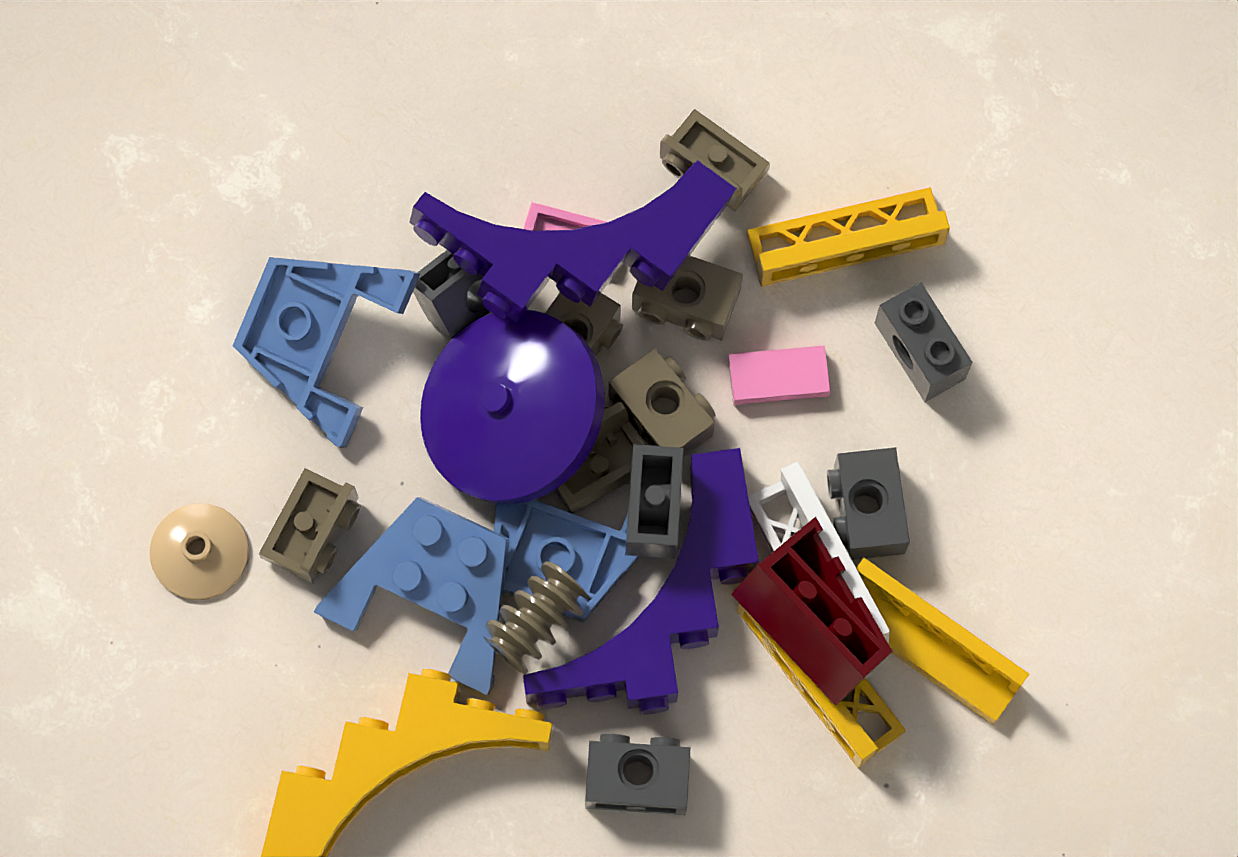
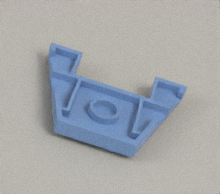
[232,257,420,448]
[314,497,509,695]
[494,500,639,623]

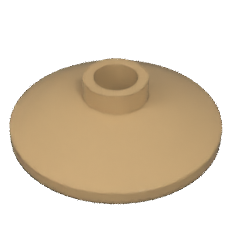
[150,503,249,600]

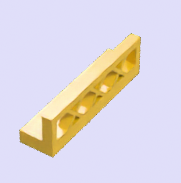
[747,187,950,287]
[856,558,1030,725]
[736,603,906,768]

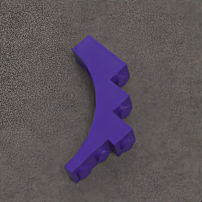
[409,160,737,323]
[523,448,759,714]

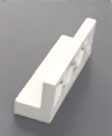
[748,461,890,644]

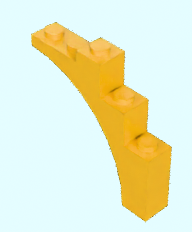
[261,669,553,857]

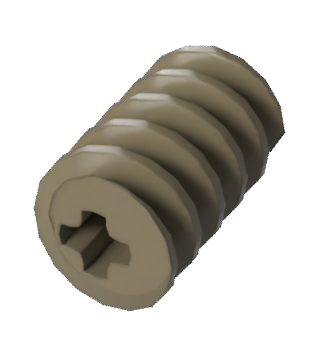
[483,561,590,675]

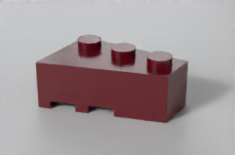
[731,516,893,706]

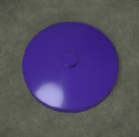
[420,309,605,504]

